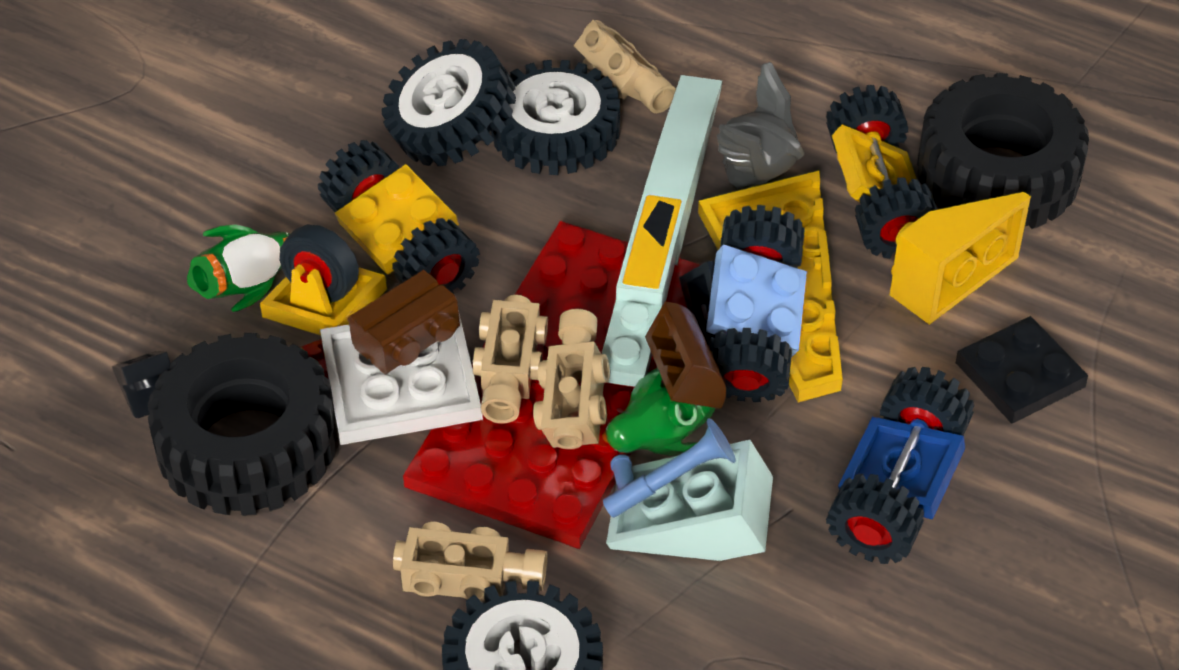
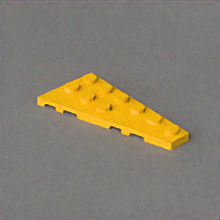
[698,171,843,403]

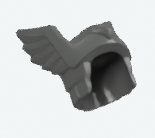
[717,62,805,190]

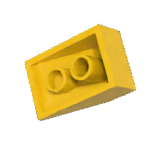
[890,192,1031,325]

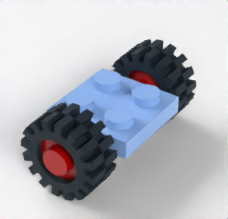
[706,205,807,402]

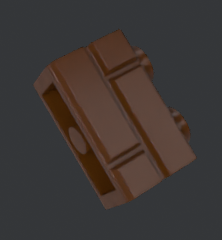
[348,270,460,375]

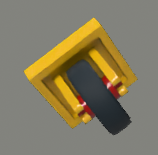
[260,224,387,336]

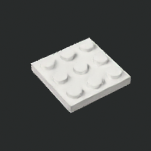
[320,314,483,445]

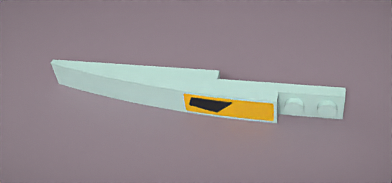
[602,75,722,387]

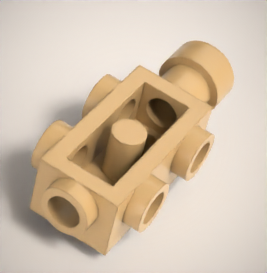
[574,20,676,113]
[473,295,548,423]
[533,309,610,449]
[393,522,547,601]

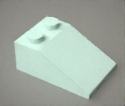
[606,440,773,561]

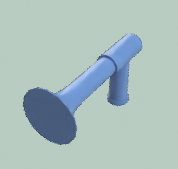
[603,418,736,518]

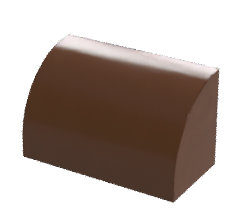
[645,302,726,409]

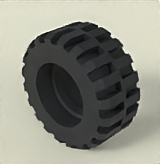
[917,73,1089,229]
[147,332,337,516]

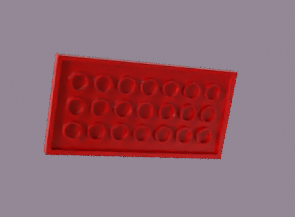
[403,221,700,549]

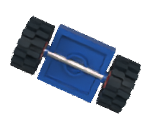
[826,367,974,564]

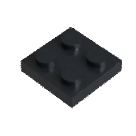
[955,316,1088,424]

